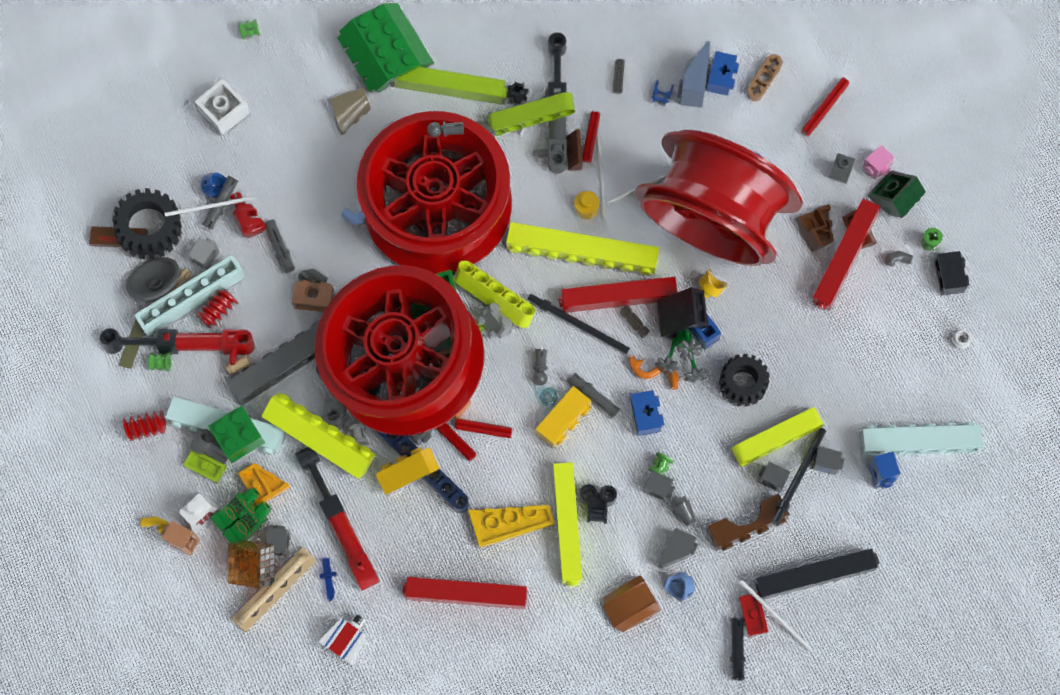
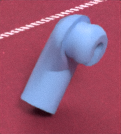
[341,208,366,225]

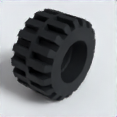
[719,354,770,407]

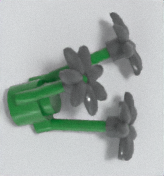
[655,330,709,383]

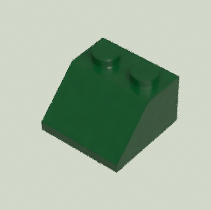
[868,170,926,218]

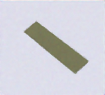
[119,319,145,369]

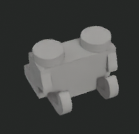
[476,303,513,339]

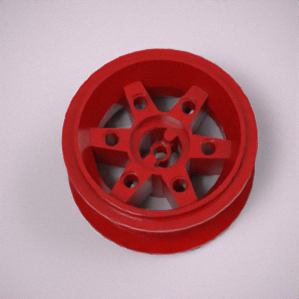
[356,111,512,274]
[635,130,803,266]
[315,265,485,436]

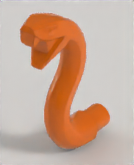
[629,356,679,390]

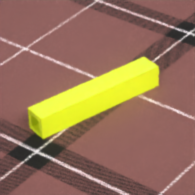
[553,462,583,587]

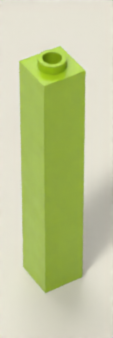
[394,67,508,105]

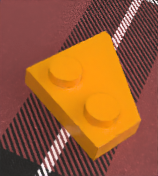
[238,463,291,505]

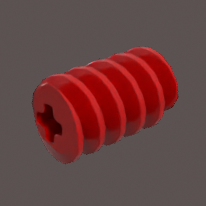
[196,288,238,329]
[122,409,166,441]

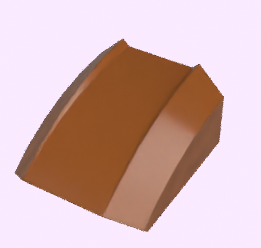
[603,575,660,632]

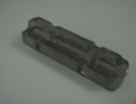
[613,59,625,94]
[620,305,650,338]

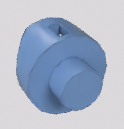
[664,572,695,602]

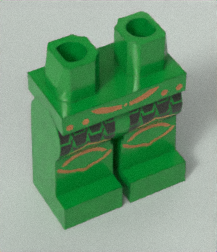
[211,488,272,547]

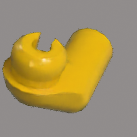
[140,516,169,534]

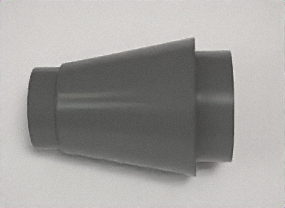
[671,496,697,527]

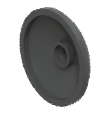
[126,257,180,301]

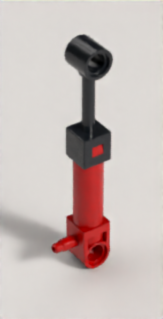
[100,328,255,365]
[295,447,380,591]

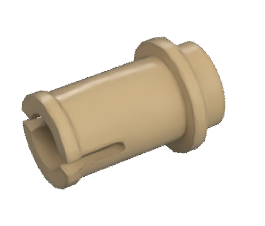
[226,354,252,375]

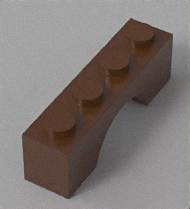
[706,493,790,551]

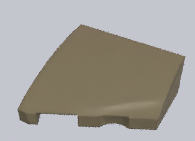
[329,88,371,135]

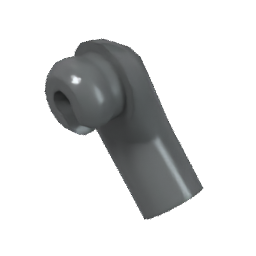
[885,250,913,267]

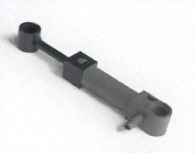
[533,32,567,174]

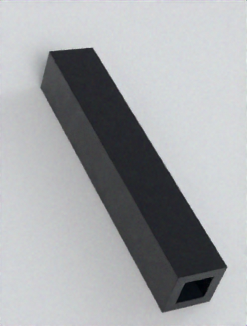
[754,548,879,600]

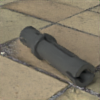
[202,175,239,230]
[264,219,295,273]
[568,373,620,418]

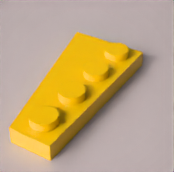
[468,505,555,548]

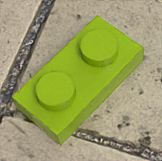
[183,449,228,484]

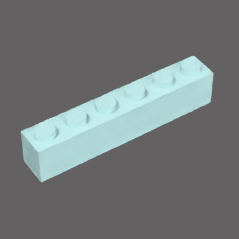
[134,255,246,337]
[165,396,286,455]
[860,422,984,456]

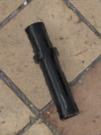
[730,618,746,681]

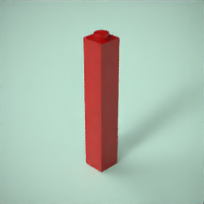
[813,199,880,310]
[558,276,678,313]
[402,577,527,609]

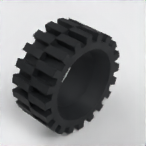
[112,188,182,260]

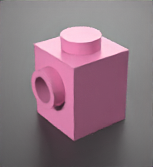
[863,145,895,179]

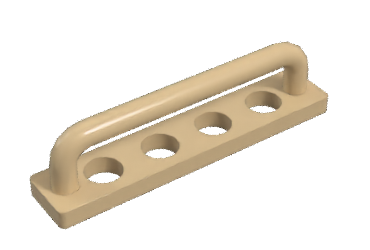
[232,548,316,632]

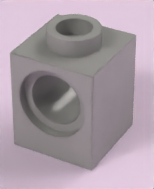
[188,237,219,270]

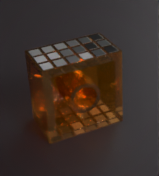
[228,540,275,588]

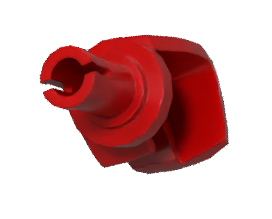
[230,192,266,238]

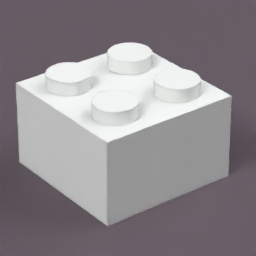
[195,79,250,135]

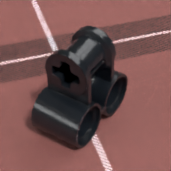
[580,484,617,524]

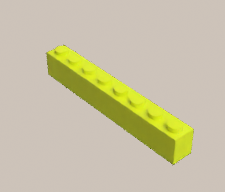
[506,222,659,276]

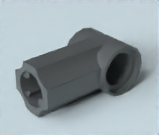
[191,429,228,464]

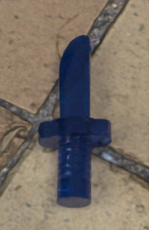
[319,558,337,602]

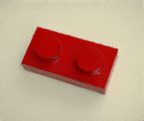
[739,593,769,637]

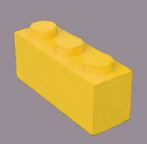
[535,386,591,448]
[375,447,440,495]

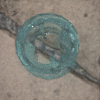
[540,387,558,407]

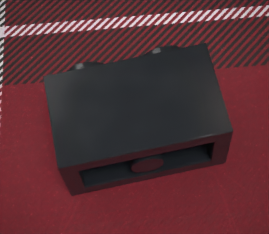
[934,251,969,296]

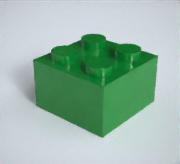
[208,405,265,463]

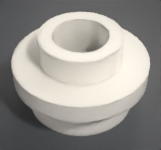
[952,330,972,349]

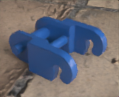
[651,80,674,106]

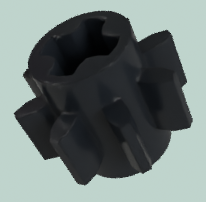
[506,81,529,105]

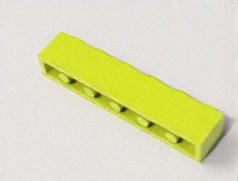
[261,393,376,479]

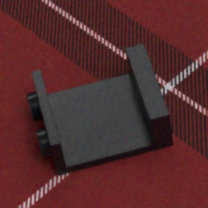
[657,287,708,339]

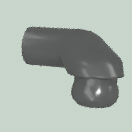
[298,269,328,283]

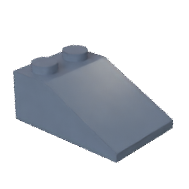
[678,41,710,108]

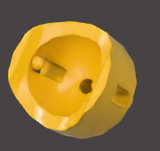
[574,191,599,219]
[698,269,727,298]

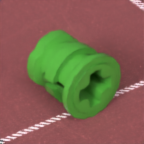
[239,19,260,39]
[921,228,943,251]
[148,353,171,372]
[648,452,674,476]

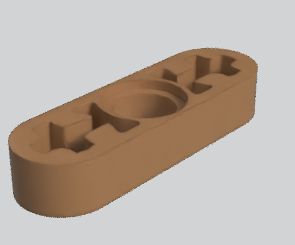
[747,54,782,102]

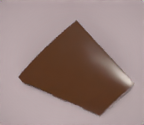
[795,204,834,252]

